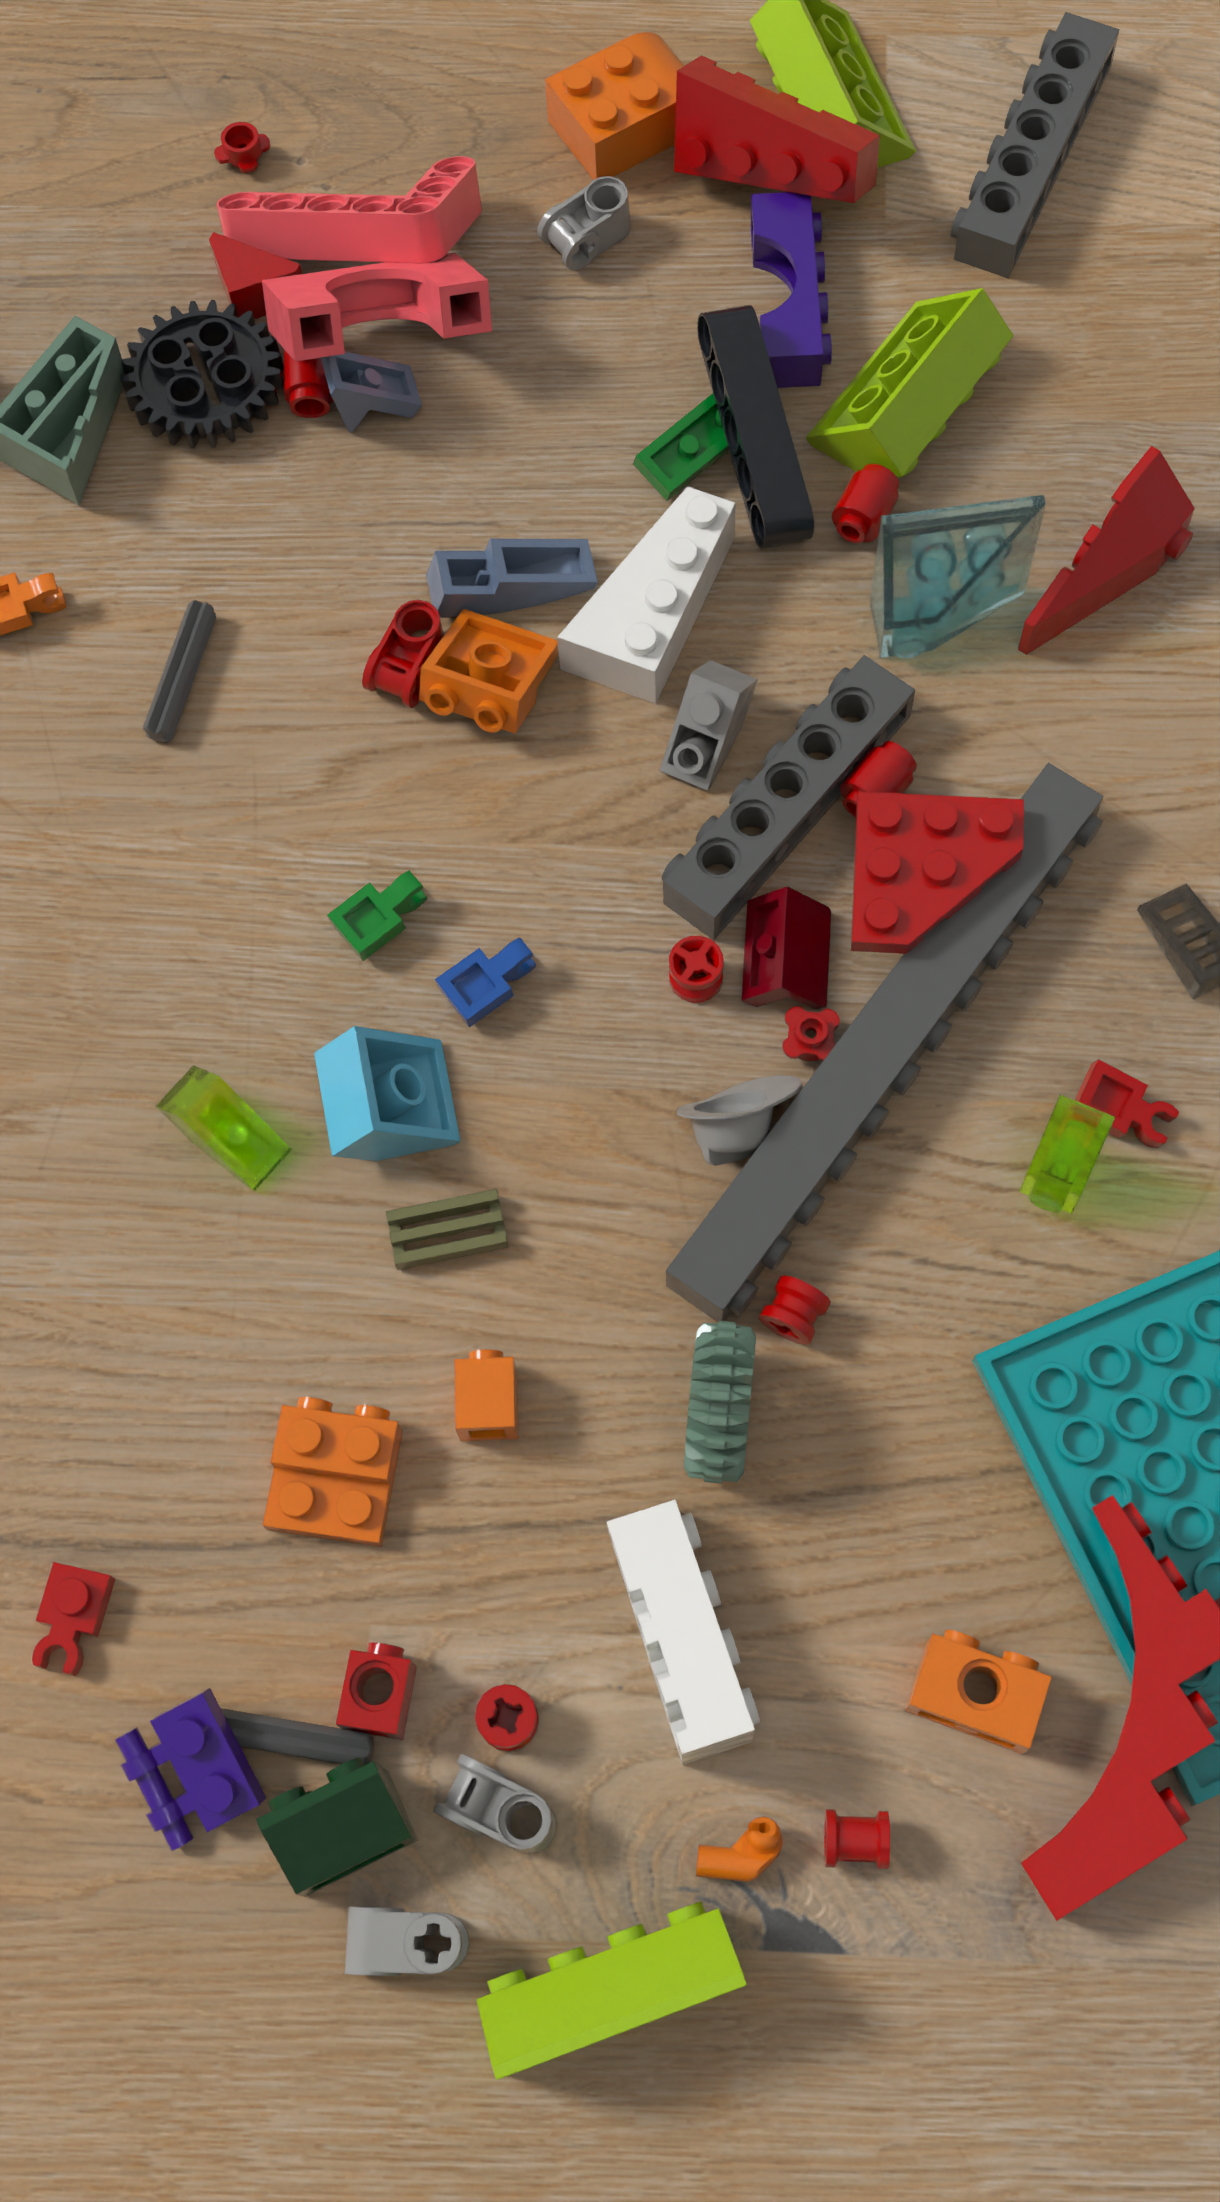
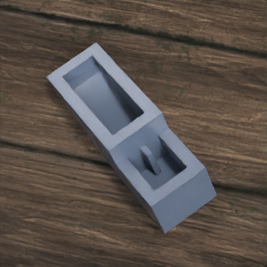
[426,538,598,618]

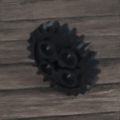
[121,300,284,449]

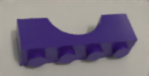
[750,192,832,388]

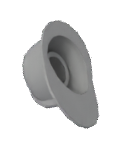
[677,1075,802,1166]

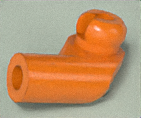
[696,1816,783,1882]

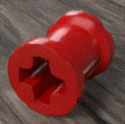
[824,1809,890,1869]

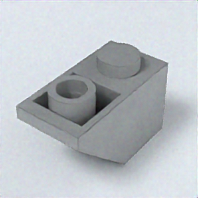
[659,660,758,790]

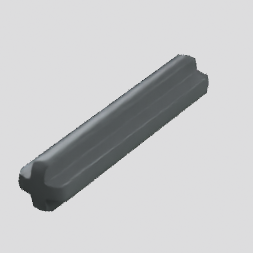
[143,600,216,743]
[221,1708,374,1764]

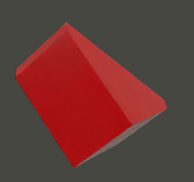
[209,232,302,319]

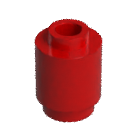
[284,351,334,418]
[831,464,899,543]
[840,741,917,818]

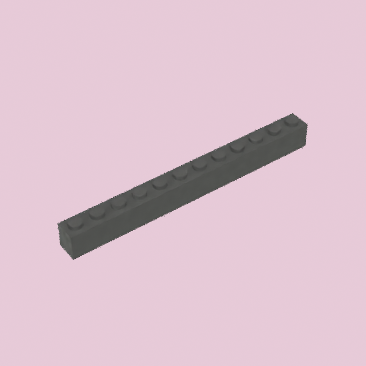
[666,762,1104,1322]

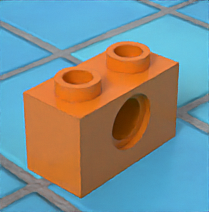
[905,1629,1052,1754]

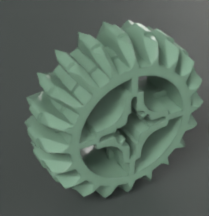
[684,1321,756,1484]

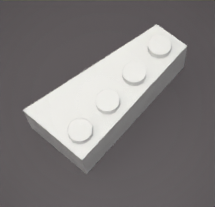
[557,486,736,704]
[607,1499,760,1765]

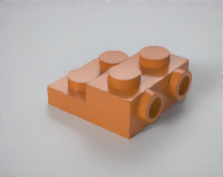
[419,609,558,734]
[262,1397,403,1547]

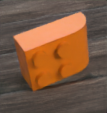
[545,32,685,180]

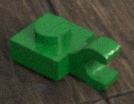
[327,870,428,961]

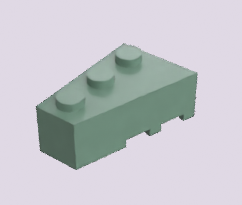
[0,316,125,505]

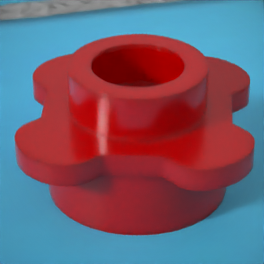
[214,122,271,173]
[782,1006,840,1061]

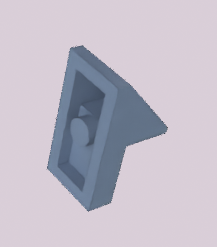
[321,352,422,433]

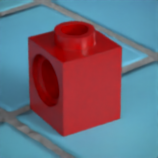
[336,1642,417,1740]

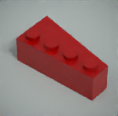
[674,55,880,203]

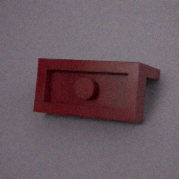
[741,886,831,1010]

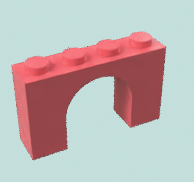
[262,252,492,361]

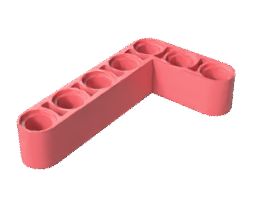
[216,156,482,263]

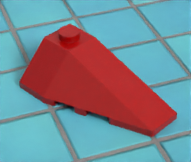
[1018,446,1195,655]

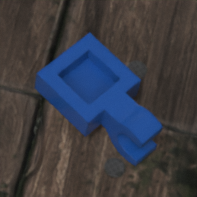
[435,938,536,1028]

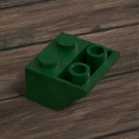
[256,1757,418,1897]

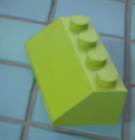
[749,0,916,168]
[805,288,1014,478]
[476,1901,747,2080]

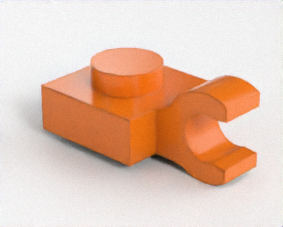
[0,572,67,636]

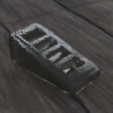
[1137,883,1220,1000]

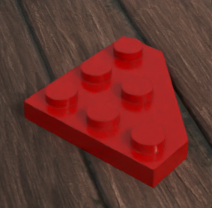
[851,791,1024,954]

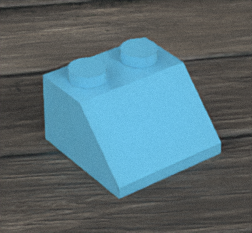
[314,1026,461,1161]

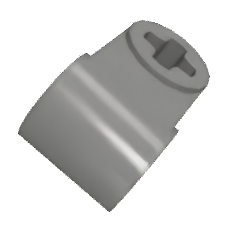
[537,176,631,271]
[433,1754,557,1854]
[345,1907,470,1976]

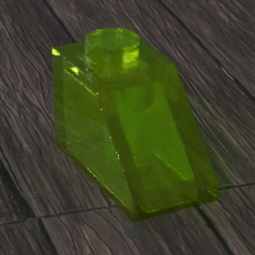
[155,1065,292,1191]
[1019,1095,1115,1214]

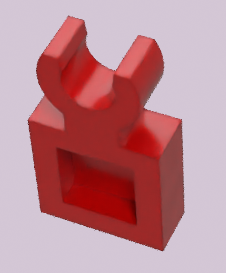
[1069,1059,1179,1148]
[32,1562,115,1676]

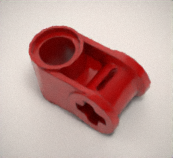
[362,600,444,708]

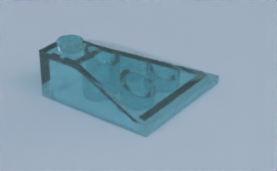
[870,495,1046,658]

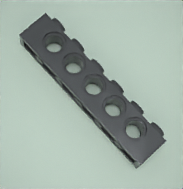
[951,12,1120,279]
[662,655,915,941]

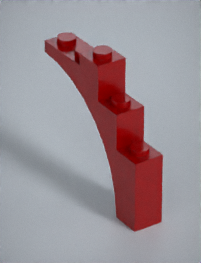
[1021,1495,1220,1921]

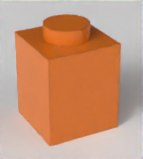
[454,1349,519,1441]

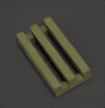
[385,1189,509,1270]

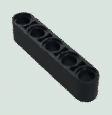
[697,305,814,549]

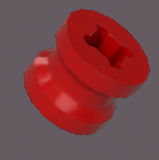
[669,936,724,1003]
[759,1275,831,1345]
[475,1684,539,1752]

